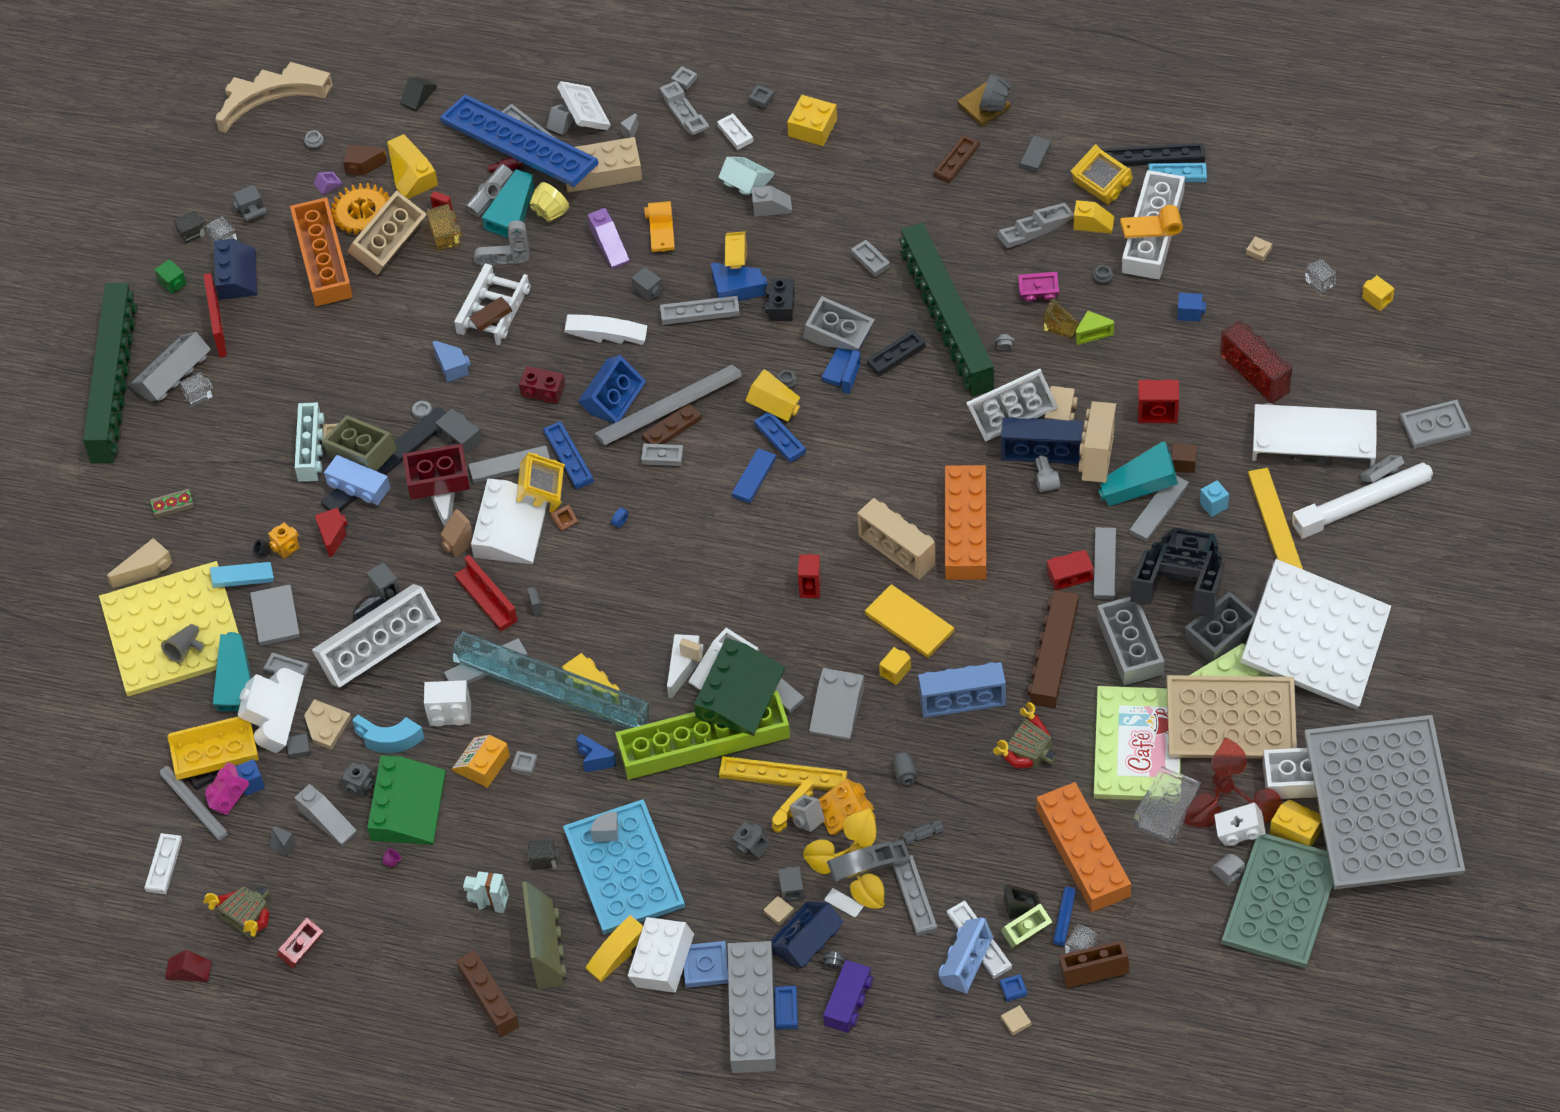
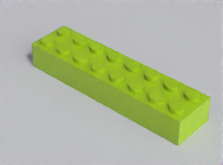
[615,691,790,780]

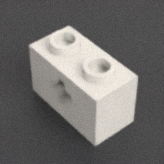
[1214,803,1266,846]

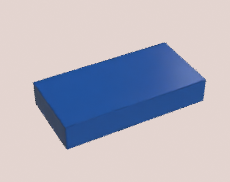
[842,350,861,394]
[775,986,798,1030]

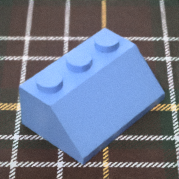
[939,918,993,994]

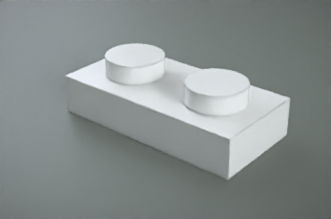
[717,114,753,150]

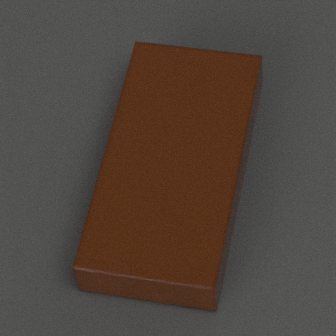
[469,296,512,332]

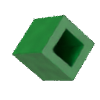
[154,259,187,295]

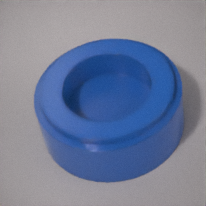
[611,507,629,528]

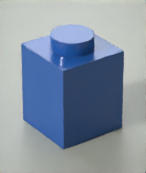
[1177,293,1206,322]
[235,759,265,796]

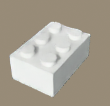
[628,917,694,993]

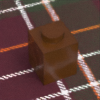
[1170,443,1197,473]

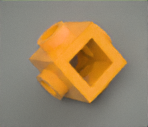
[268,522,300,559]

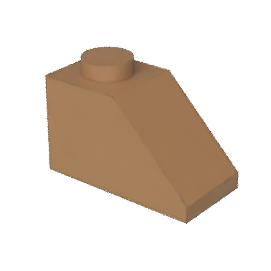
[441,509,473,558]

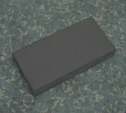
[1020,136,1051,172]

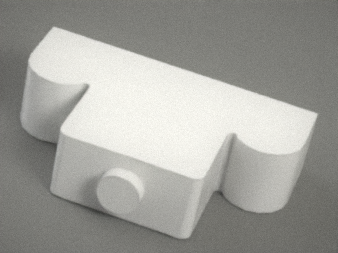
[238,668,304,753]

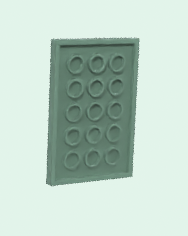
[1221,834,1333,968]

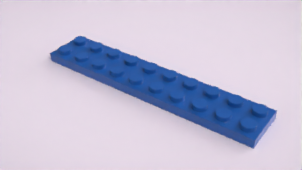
[440,94,599,188]

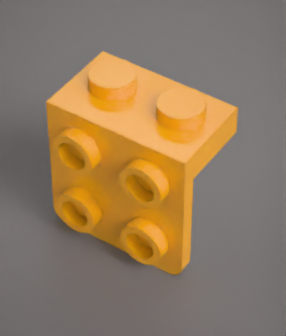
[819,778,876,835]

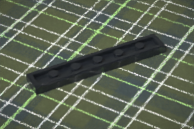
[1089,143,1205,168]

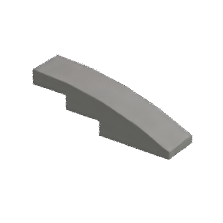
[997,203,1074,248]

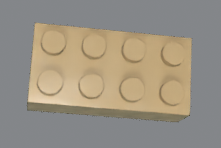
[566,137,642,193]
[347,190,427,275]
[1079,401,1116,483]
[857,498,935,580]

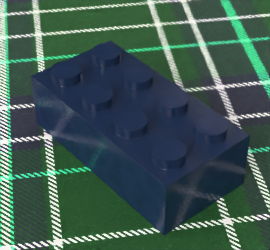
[1001,417,1083,464]

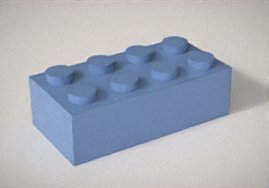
[918,662,1006,718]

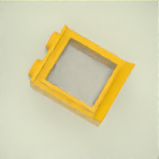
[1071,144,1133,205]
[516,452,565,513]

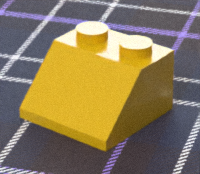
[1270,800,1323,847]

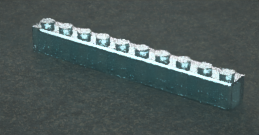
[453,631,649,729]

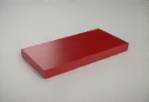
[203,273,227,358]

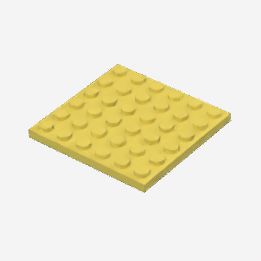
[99,561,239,697]

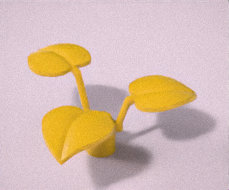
[803,808,885,909]

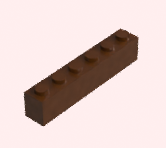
[1027,590,1079,708]

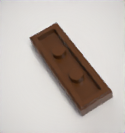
[933,134,980,184]

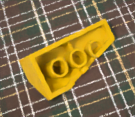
[387,134,438,199]

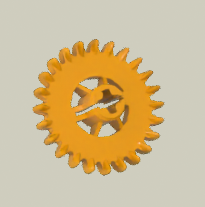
[331,183,390,235]

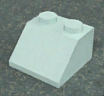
[718,157,775,196]

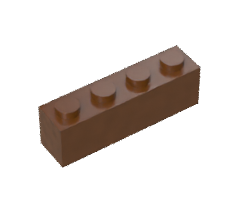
[456,950,519,1038]

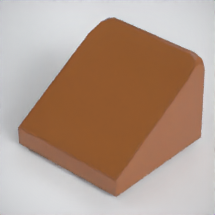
[549,504,578,531]

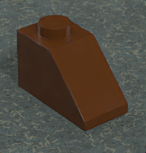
[343,144,387,175]

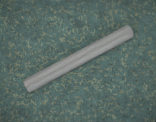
[160,766,228,840]

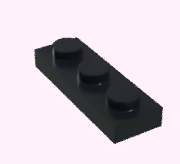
[867,330,926,376]

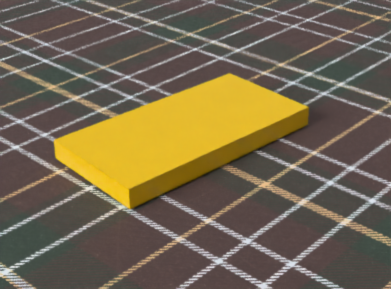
[865,584,954,658]

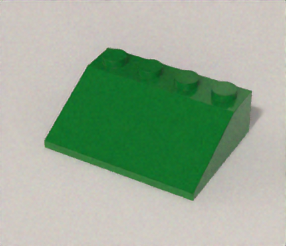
[367,755,446,845]

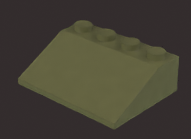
[522,881,567,989]

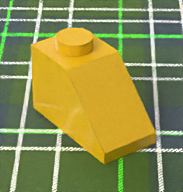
[1074,200,1114,234]

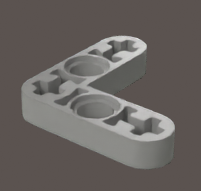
[474,221,530,265]

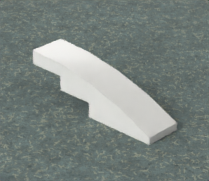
[564,314,647,345]

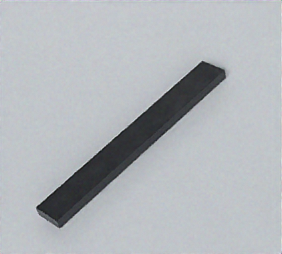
[321,406,447,512]

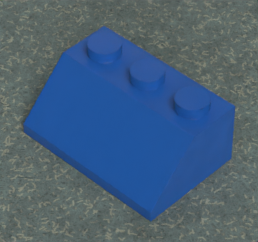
[578,355,646,424]

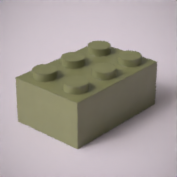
[322,415,397,471]

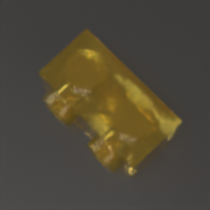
[426,204,462,250]

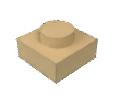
[1246,236,1272,262]

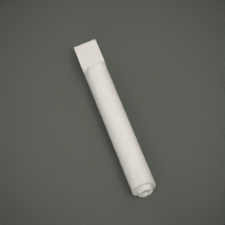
[1292,462,1433,539]

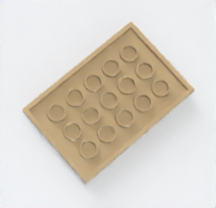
[1167,675,1297,759]

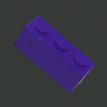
[823,960,873,1033]

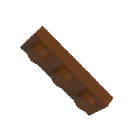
[642,403,702,444]

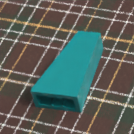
[482,169,534,242]
[1099,441,1178,506]
[213,632,252,712]

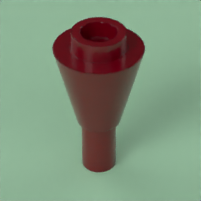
[488,156,524,173]

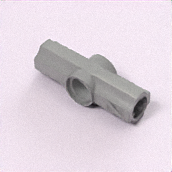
[466,164,513,217]

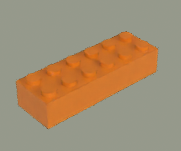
[290,197,353,307]
[945,465,986,580]
[1036,782,1131,912]

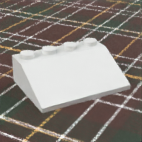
[966,369,1058,442]
[471,479,548,564]

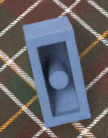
[432,341,471,382]

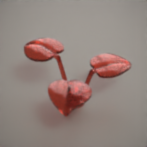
[1185,737,1282,827]

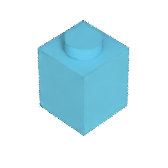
[1200,480,1229,517]

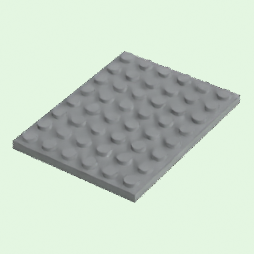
[1304,715,1465,889]

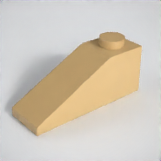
[107,538,172,588]

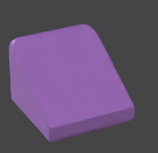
[314,172,343,195]

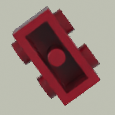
[519,366,565,403]

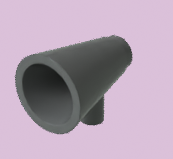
[161,624,205,663]

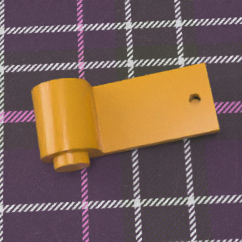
[644,201,675,252]
[1120,205,1183,238]

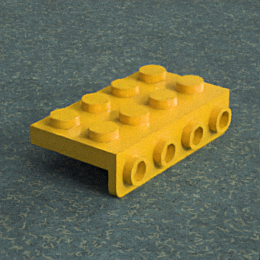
[167,717,259,780]

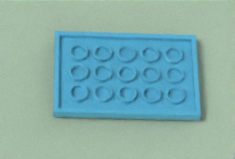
[563,799,685,935]

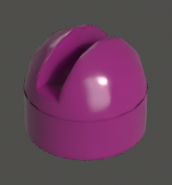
[382,848,401,867]

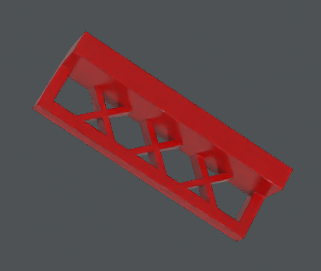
[454,555,518,632]

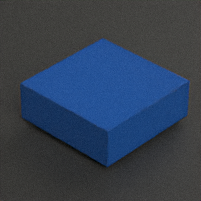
[999,974,1027,1002]

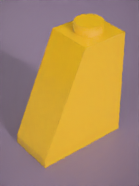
[745,369,800,421]

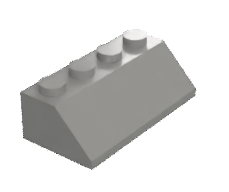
[128,332,211,402]

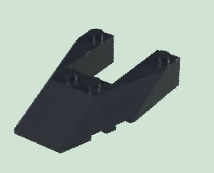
[1130,527,1225,616]

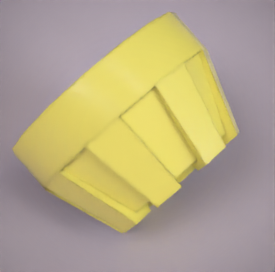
[530,182,570,222]

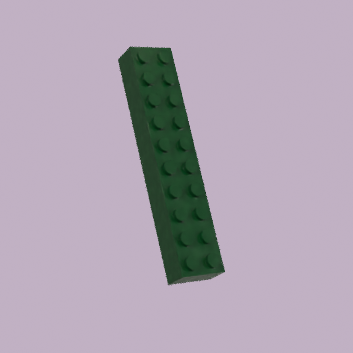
[899,222,994,397]
[83,283,138,464]

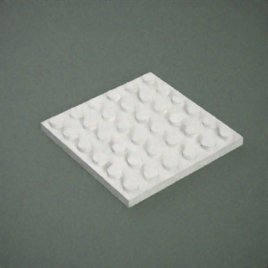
[1240,559,1391,710]

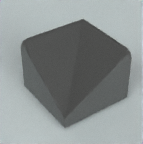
[270,826,295,856]

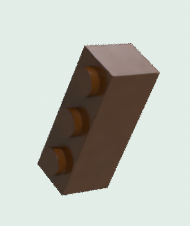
[1059,940,1130,988]

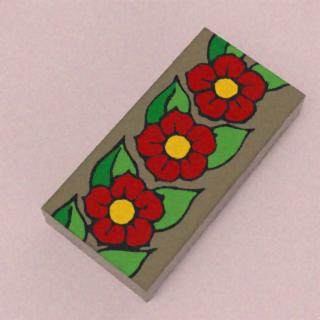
[150,489,194,519]

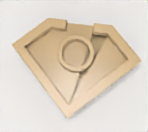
[304,699,351,750]

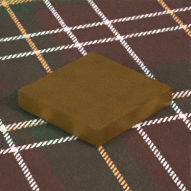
[957,82,1011,127]

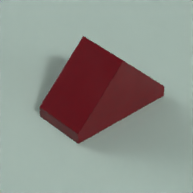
[165,949,212,982]

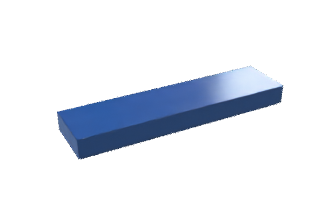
[822,328,871,387]
[543,421,594,489]

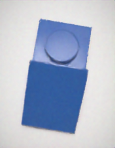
[576,734,616,772]

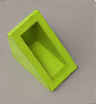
[1076,311,1114,345]

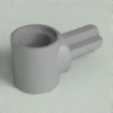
[1035,455,1060,492]

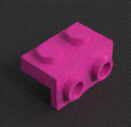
[1018,272,1060,302]
[205,762,249,815]

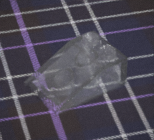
[1133,766,1201,844]

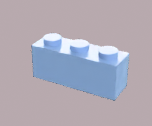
[324,455,390,505]

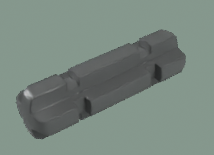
[902,819,943,844]

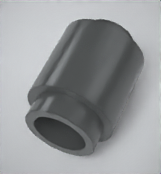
[893,752,918,785]

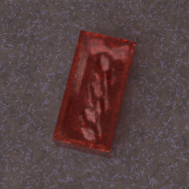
[1220,319,1292,404]

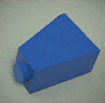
[711,263,768,301]

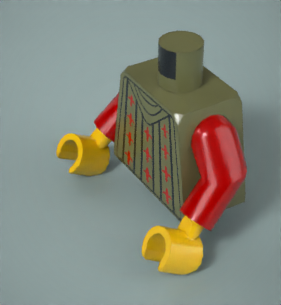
[993,702,1058,769]
[203,885,270,939]

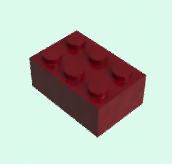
[403,443,470,500]

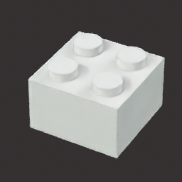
[424,680,471,727]

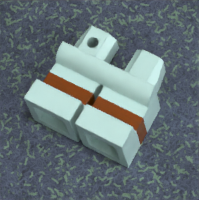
[463,872,509,913]

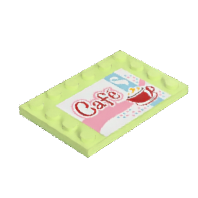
[1094,686,1180,802]

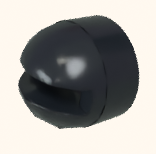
[253,539,271,556]

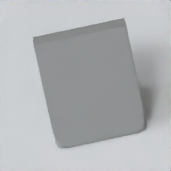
[621,113,638,138]

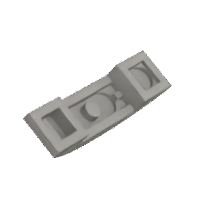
[660,81,709,135]

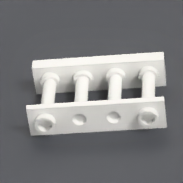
[454,264,531,345]

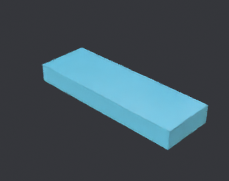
[1148,163,1207,182]
[210,562,274,588]

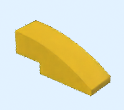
[585,915,643,982]

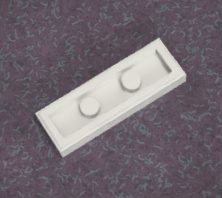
[144,833,182,894]

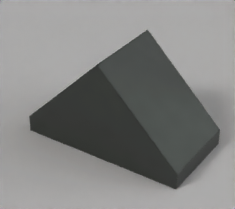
[400,78,437,112]
[1004,884,1040,919]

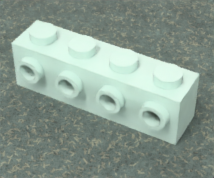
[295,403,324,482]

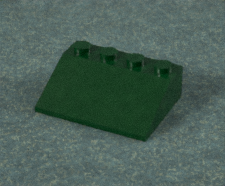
[694,638,785,736]

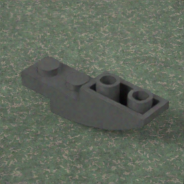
[827,840,911,882]

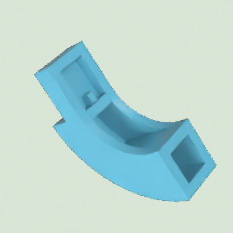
[352,715,424,753]

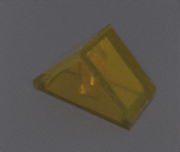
[1044,298,1079,338]

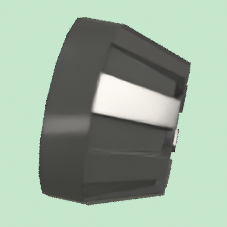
[979,73,1011,112]

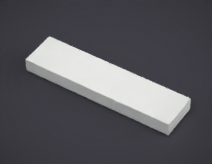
[947,901,1012,979]

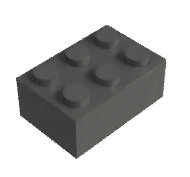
[1184,592,1256,663]

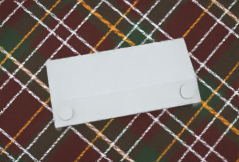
[1252,404,1376,467]

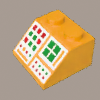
[452,735,510,788]

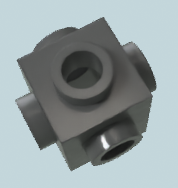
[342,762,374,799]
[732,821,771,858]

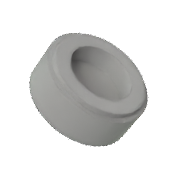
[412,401,432,420]

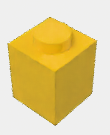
[1362,275,1395,311]
[879,647,911,685]

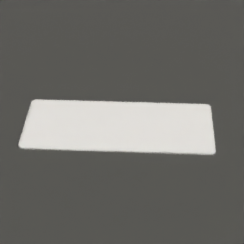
[824,888,864,917]

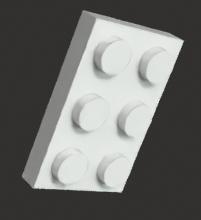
[557,81,611,130]

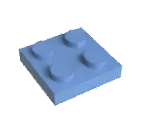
[684,941,729,988]

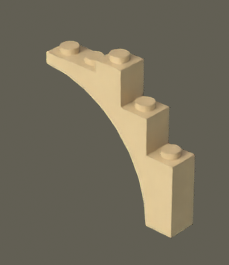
[215,62,333,133]

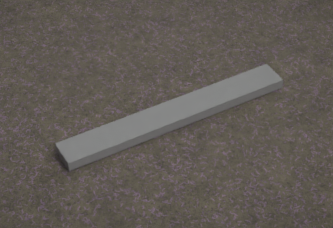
[595,365,742,445]

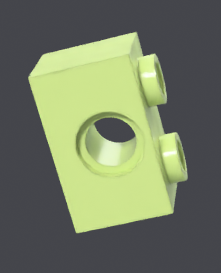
[1001,904,1052,948]

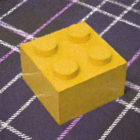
[787,95,837,146]

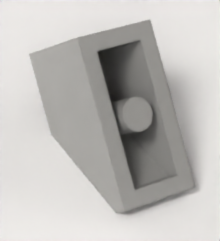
[751,186,792,217]

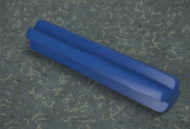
[1053,886,1076,946]

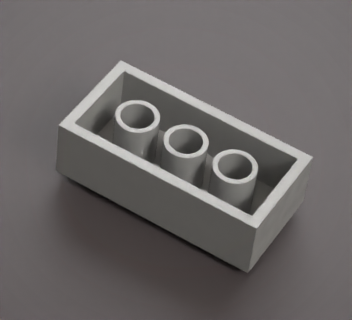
[1097,596,1164,686]

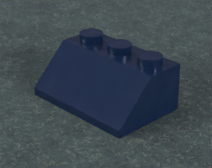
[214,239,257,300]
[770,901,844,967]

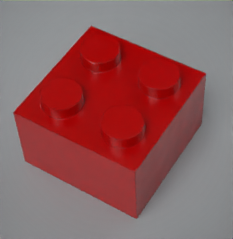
[1137,379,1179,423]

